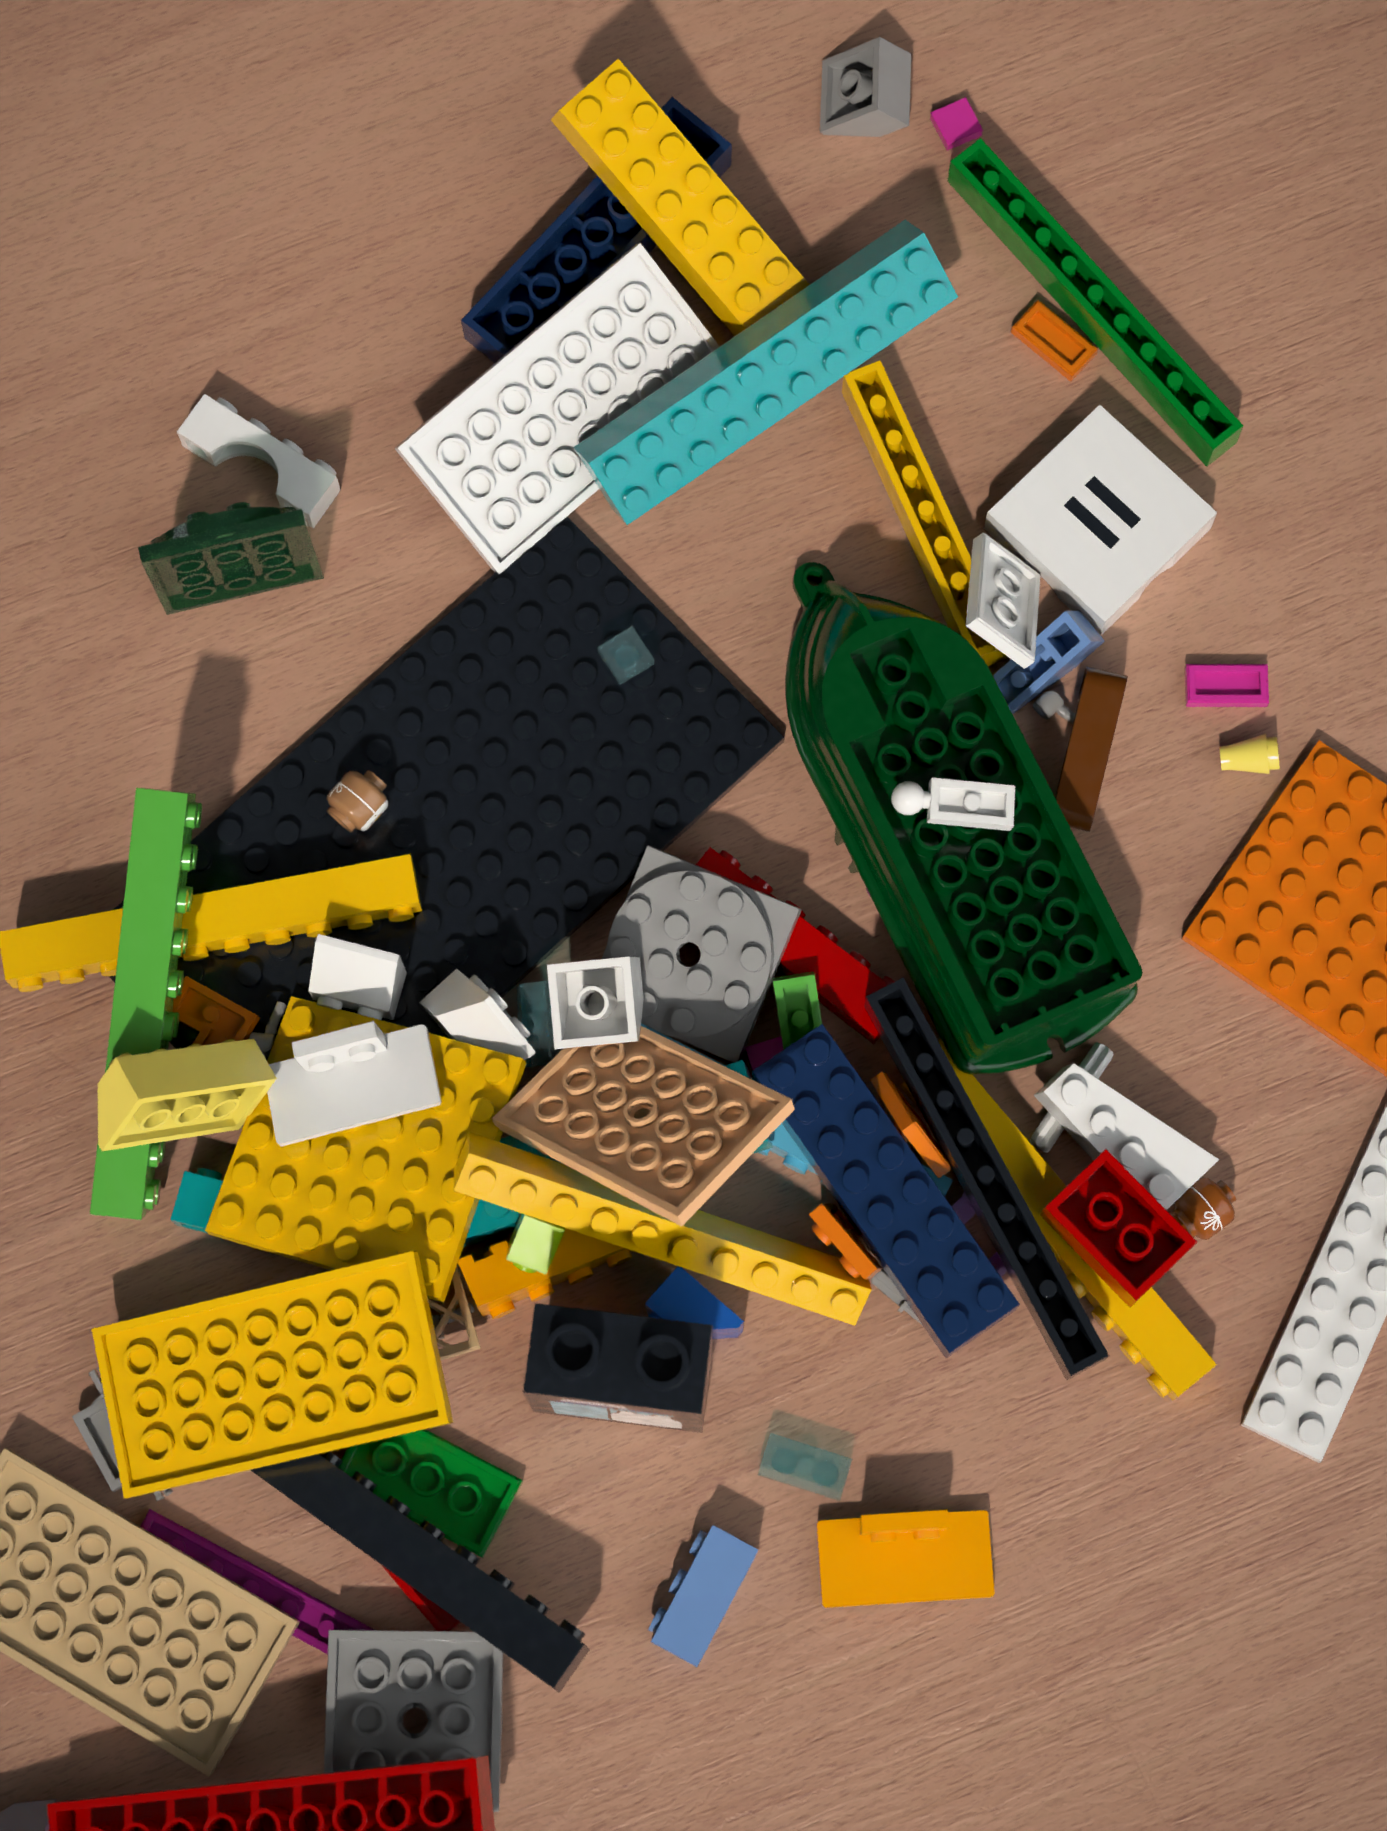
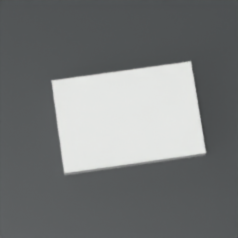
[966,533,1041,669]

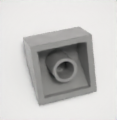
[820,37,911,137]

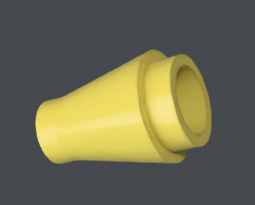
[1219,734,1280,774]

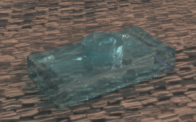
[519,981,562,1067]

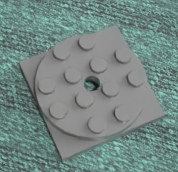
[602,846,802,1063]
[324,1630,503,1812]

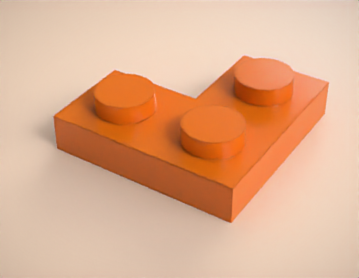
[172,976,260,1046]
[809,1203,883,1280]

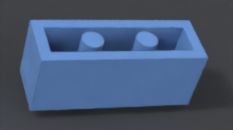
[648,1525,758,1667]

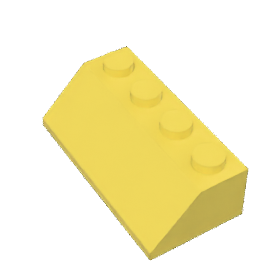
[98,1039,277,1151]

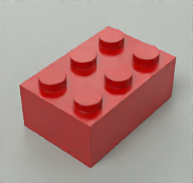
[1040,1149,1197,1308]

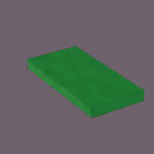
[339,1429,523,1558]

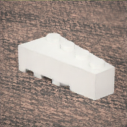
[1034,1063,1219,1210]

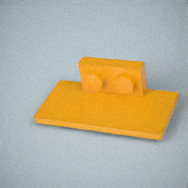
[817,1510,995,1608]

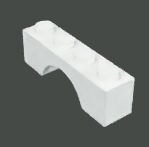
[177,394,341,528]

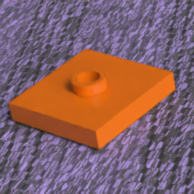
[870,1072,951,1179]

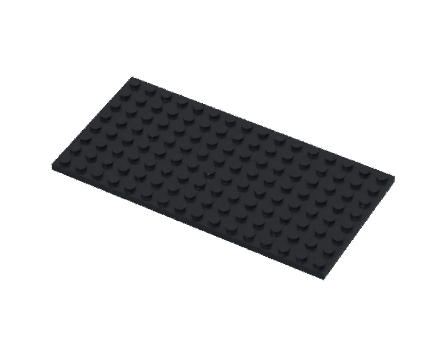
[109,517,784,1060]

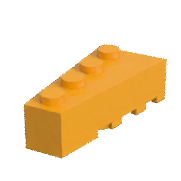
[458,1228,632,1319]

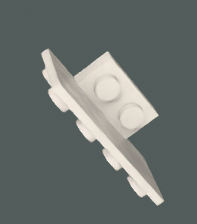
[267,1021,442,1146]

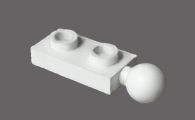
[891,778,1015,831]

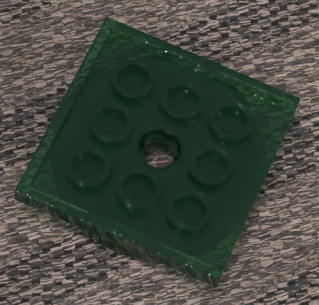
[138,502,324,615]

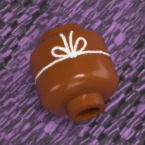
[1171,1177,1236,1240]

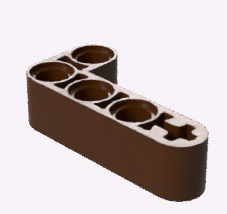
[1055,666,1128,832]

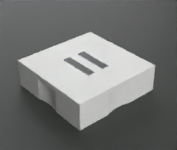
[984,405,1217,636]

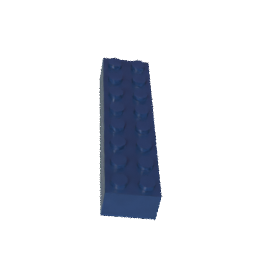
[461,97,732,363]
[752,1024,1020,1358]

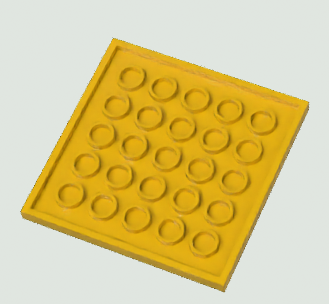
[205,996,527,1303]

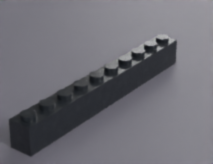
[864,978,1109,1381]
[250,1452,590,1693]

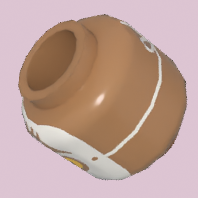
[327,770,388,832]

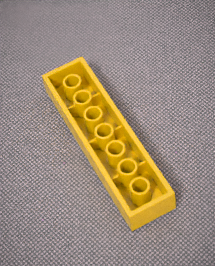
[551,58,810,336]

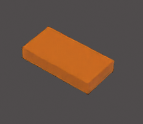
[1011,300,1098,382]

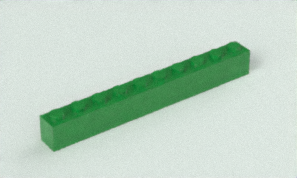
[947,138,1244,467]

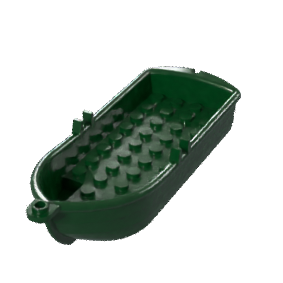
[785,562,1143,1075]

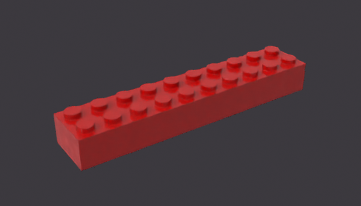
[47,1755,495,1831]

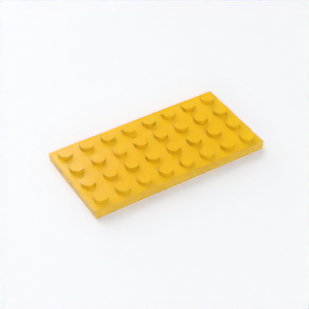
[92,1251,454,1499]

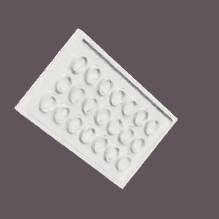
[394,243,720,574]

